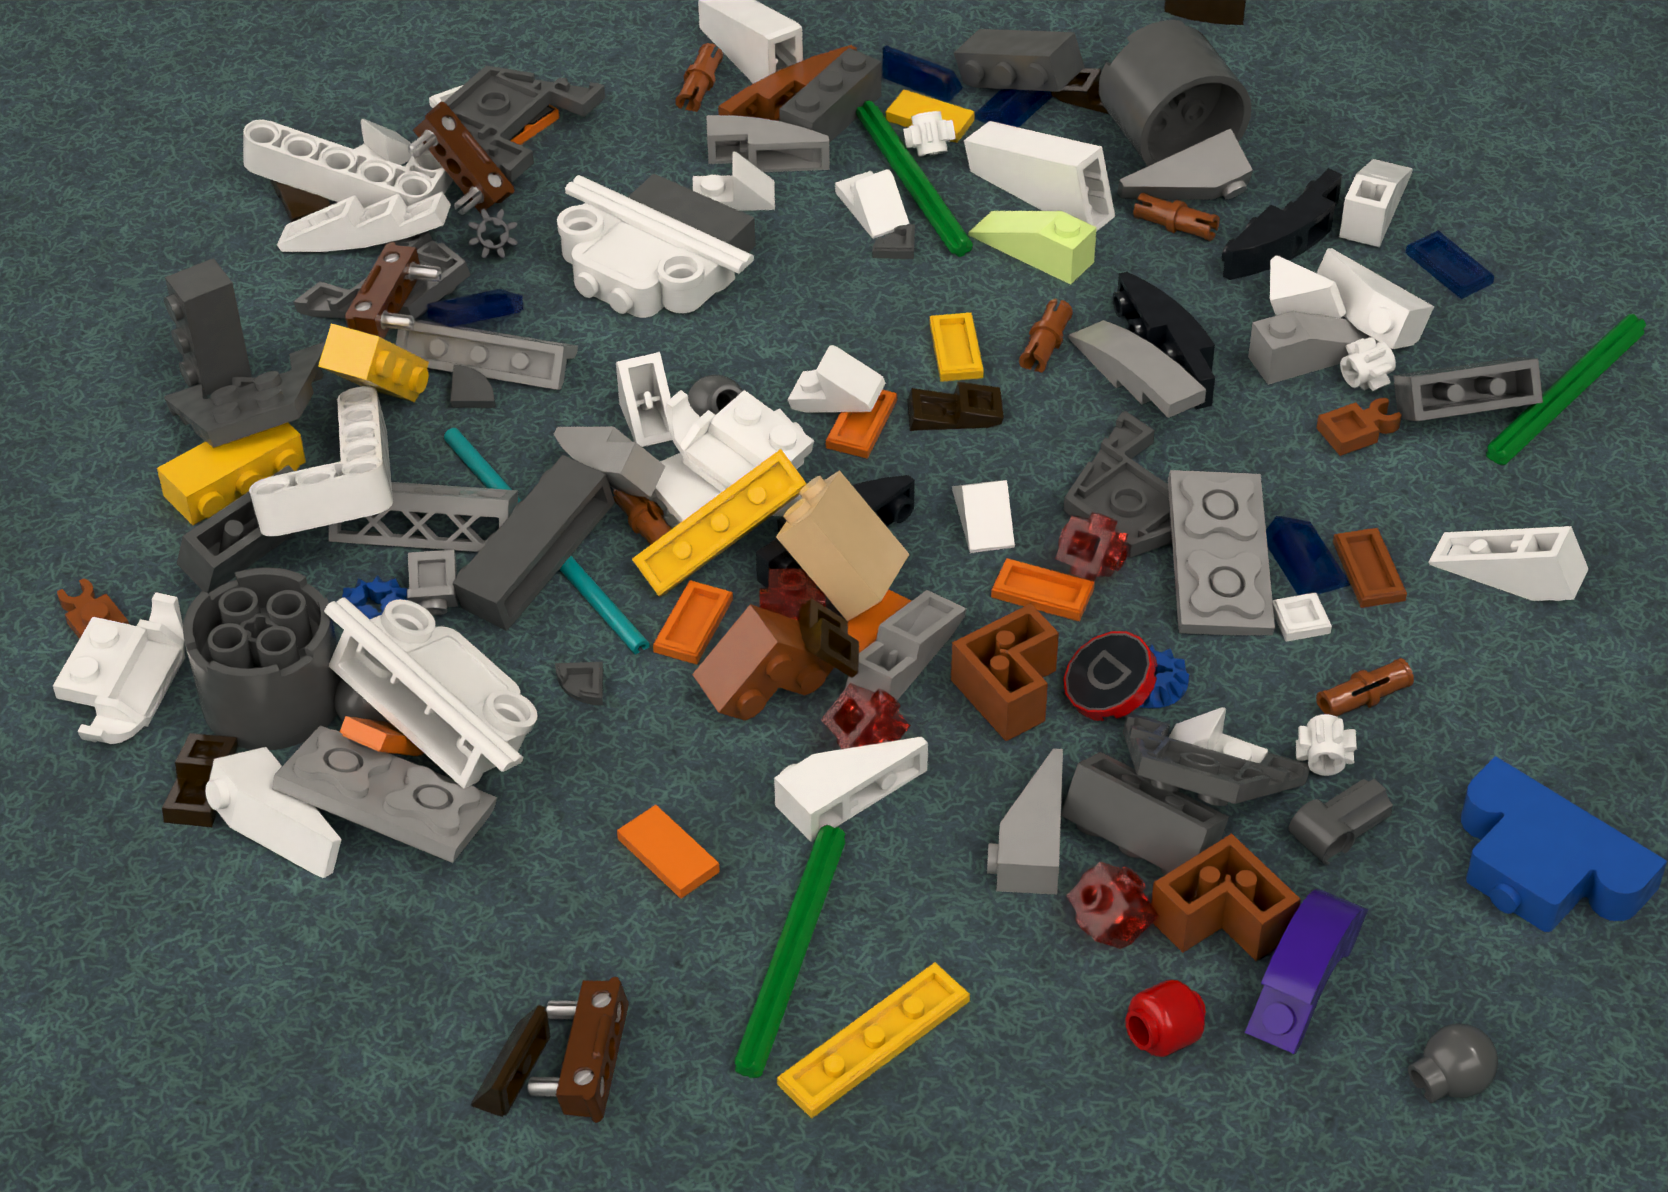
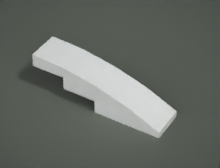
[277,192,451,252]

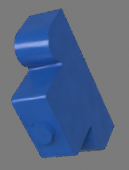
[1461,756,1667,932]

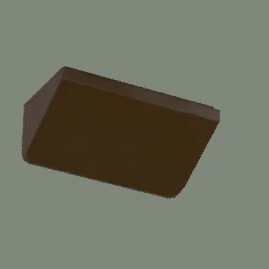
[470,1005,551,1117]

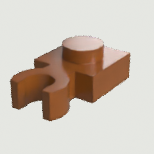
[1316,398,1402,456]
[57,578,129,639]

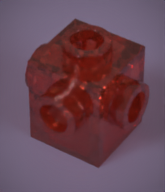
[1055,511,1129,582]
[759,568,826,621]
[821,683,911,749]
[1066,862,1159,949]

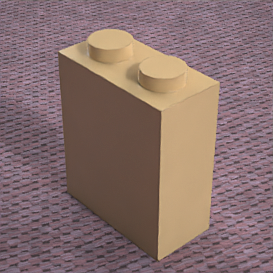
[776,470,909,621]

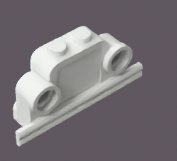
[557,175,754,318]
[324,597,537,789]

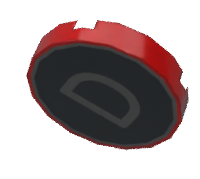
[1063,631,1157,721]

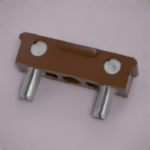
[408,102,515,215]
[344,242,442,339]
[528,977,629,1123]

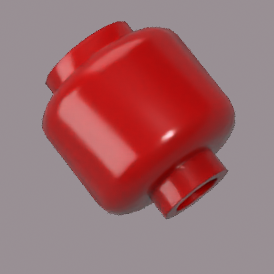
[1125,980,1206,1057]

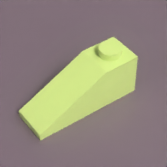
[968,211,1097,284]

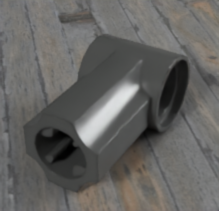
[1289,779,1393,866]

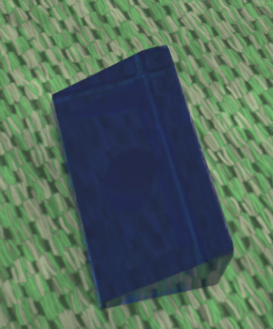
[882,45,962,102]
[974,89,1053,128]
[1266,516,1350,595]

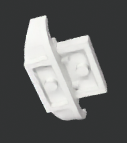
[666,390,814,516]
[53,592,185,744]

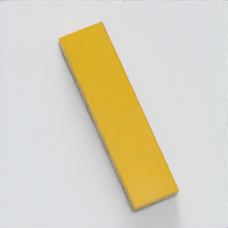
[632,449,807,597]
[777,962,970,1118]

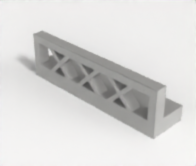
[396,319,578,390]
[329,482,518,552]

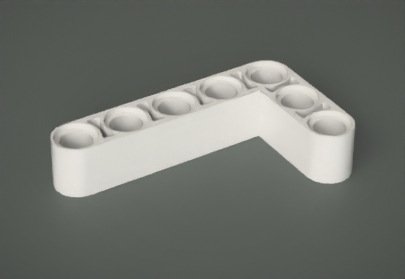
[243,120,453,208]
[249,386,393,536]

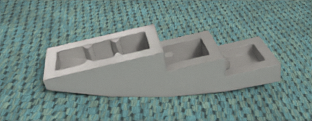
[1068,320,1206,418]

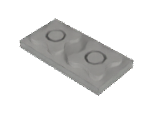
[1168,470,1275,635]
[272,725,497,863]

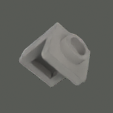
[407,549,458,616]

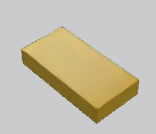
[886,89,975,143]
[929,313,984,382]

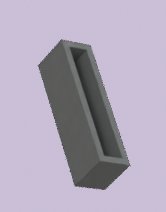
[453,455,615,631]

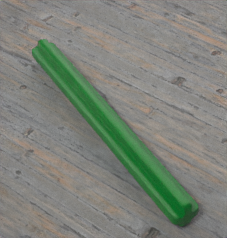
[856,100,973,257]
[1486,314,1646,465]
[734,825,845,1078]

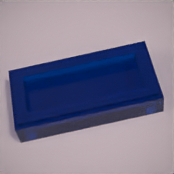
[1406,230,1494,299]
[427,289,523,327]

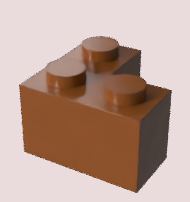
[951,603,1059,741]
[692,604,835,721]
[1149,833,1301,961]

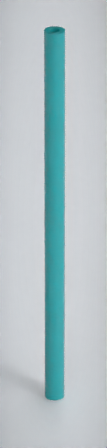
[444,428,650,654]

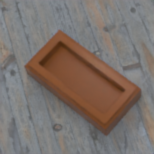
[1333,528,1407,608]

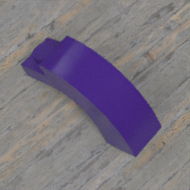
[1245,889,1368,1054]

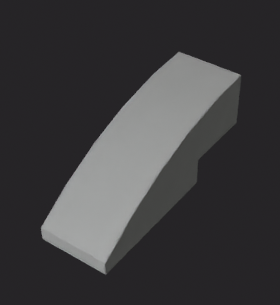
[706,115,830,172]
[554,426,665,497]
[845,590,967,710]

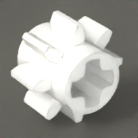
[903,111,956,157]
[1340,336,1396,391]
[1296,714,1357,776]

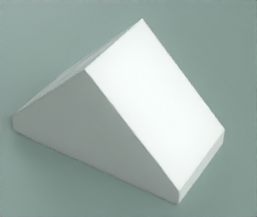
[1270,255,1346,318]
[616,352,672,447]
[952,480,1015,553]

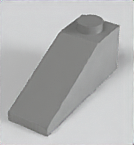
[1117,128,1253,200]
[1248,311,1379,385]
[987,749,1063,895]

